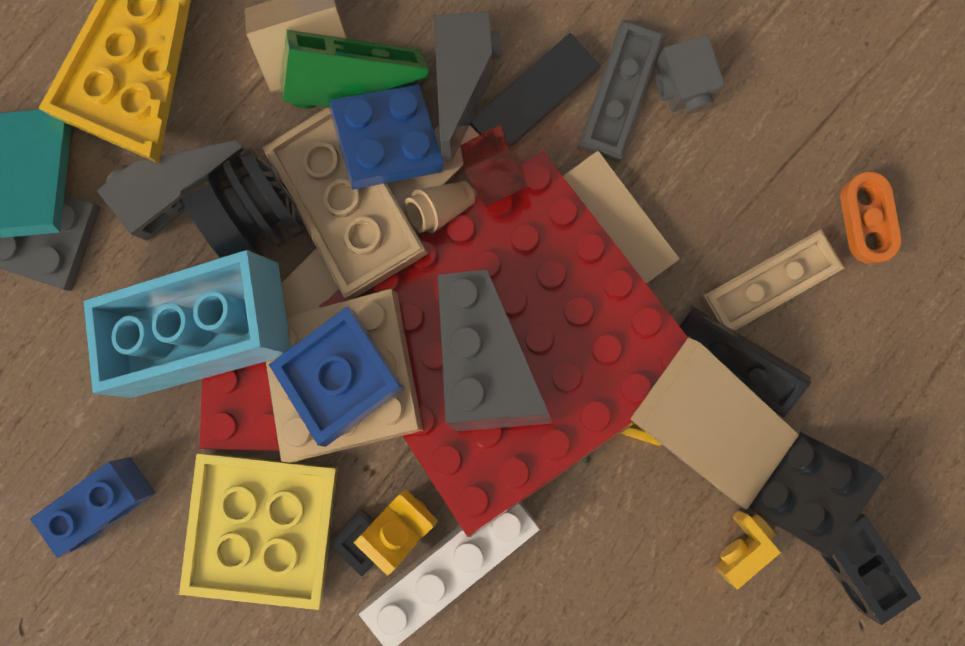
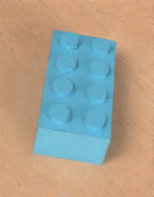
[83,250,291,398]

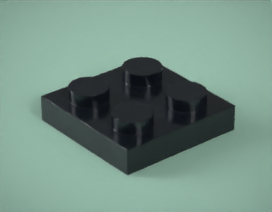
[750,432,884,559]

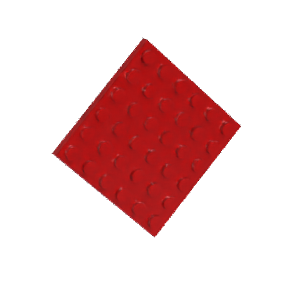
[319,151,688,537]

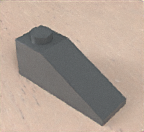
[434,12,501,162]
[97,140,246,241]

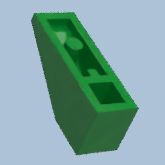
[280,30,429,109]

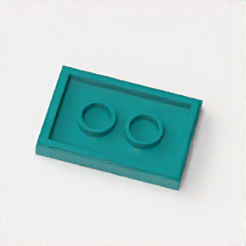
[0,109,72,238]

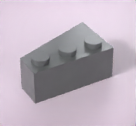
[438,270,553,431]

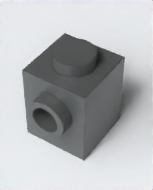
[656,34,725,114]

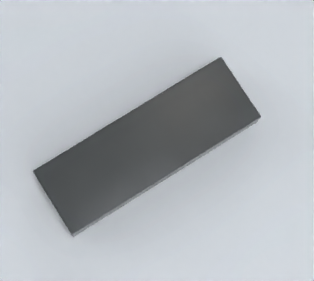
[578,19,665,162]

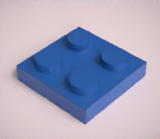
[330,84,444,190]
[268,307,405,447]

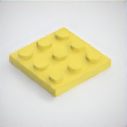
[179,452,338,610]

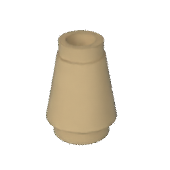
[404,181,475,233]

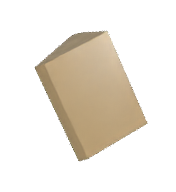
[245,0,347,94]

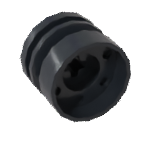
[180,147,305,258]

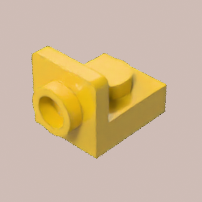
[354,490,438,576]
[714,510,781,590]

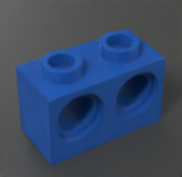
[30,457,156,558]

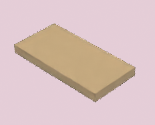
[262,107,428,300]
[630,337,799,510]

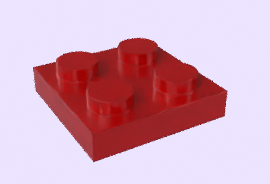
[199,362,280,451]

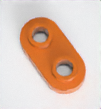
[840,172,901,264]

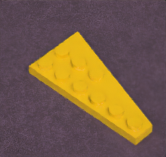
[39,0,191,164]

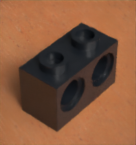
[819,513,921,625]

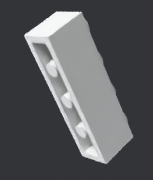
[359,502,540,646]

